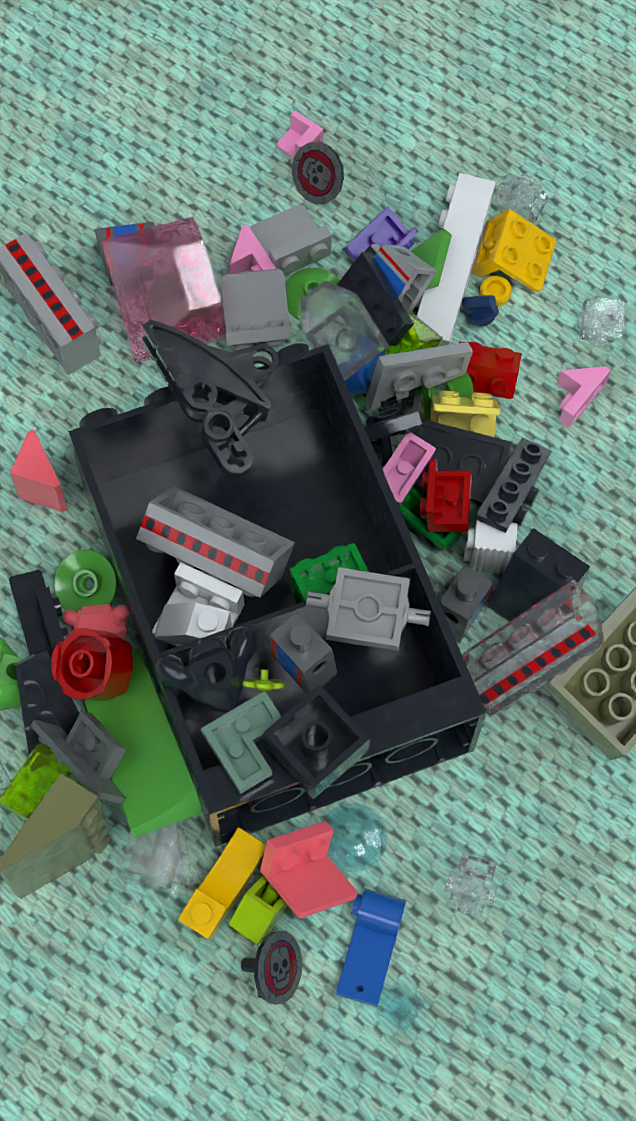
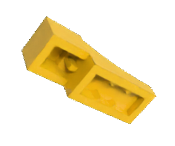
[178,827,266,939]

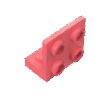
[260,821,358,918]

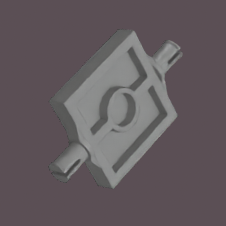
[306,567,431,651]

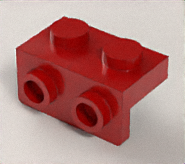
[459,341,522,399]
[420,460,472,532]

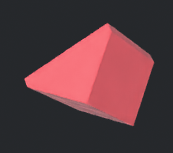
[10,429,68,512]

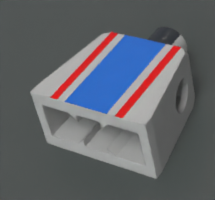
[365,244,437,315]

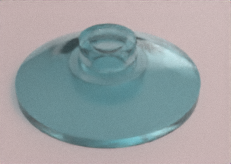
[321,803,387,872]

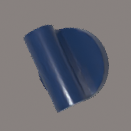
[462,295,499,326]

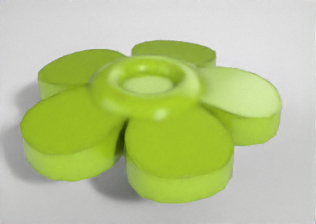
[242,669,285,691]

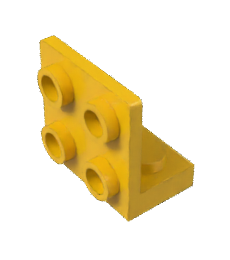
[471,209,556,292]

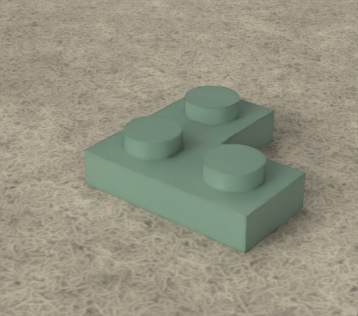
[201,691,281,794]

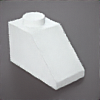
[155,602,232,645]

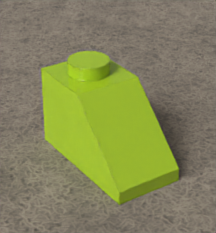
[228,876,288,945]

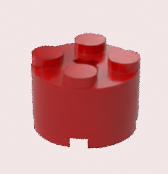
[51,628,133,701]

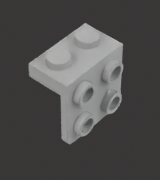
[250,205,332,275]
[220,268,291,349]

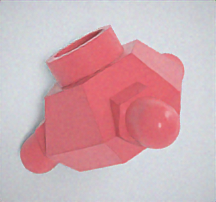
[62,604,130,640]

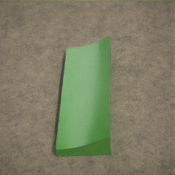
[84,647,203,838]

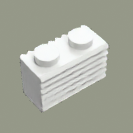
[463,520,517,575]

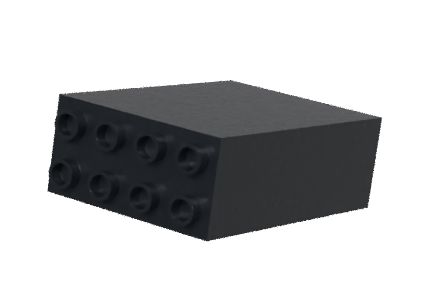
[68,343,487,847]

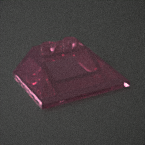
[101,217,226,364]

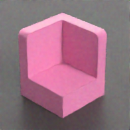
[277,111,323,158]

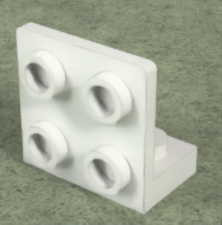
[152,562,244,647]

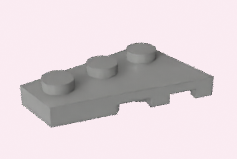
[365,342,473,411]

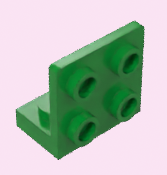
[290,543,369,604]

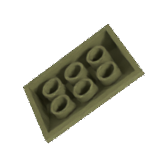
[547,587,636,760]
[0,773,111,899]

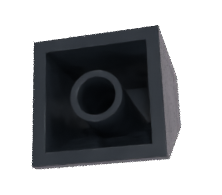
[487,528,590,643]

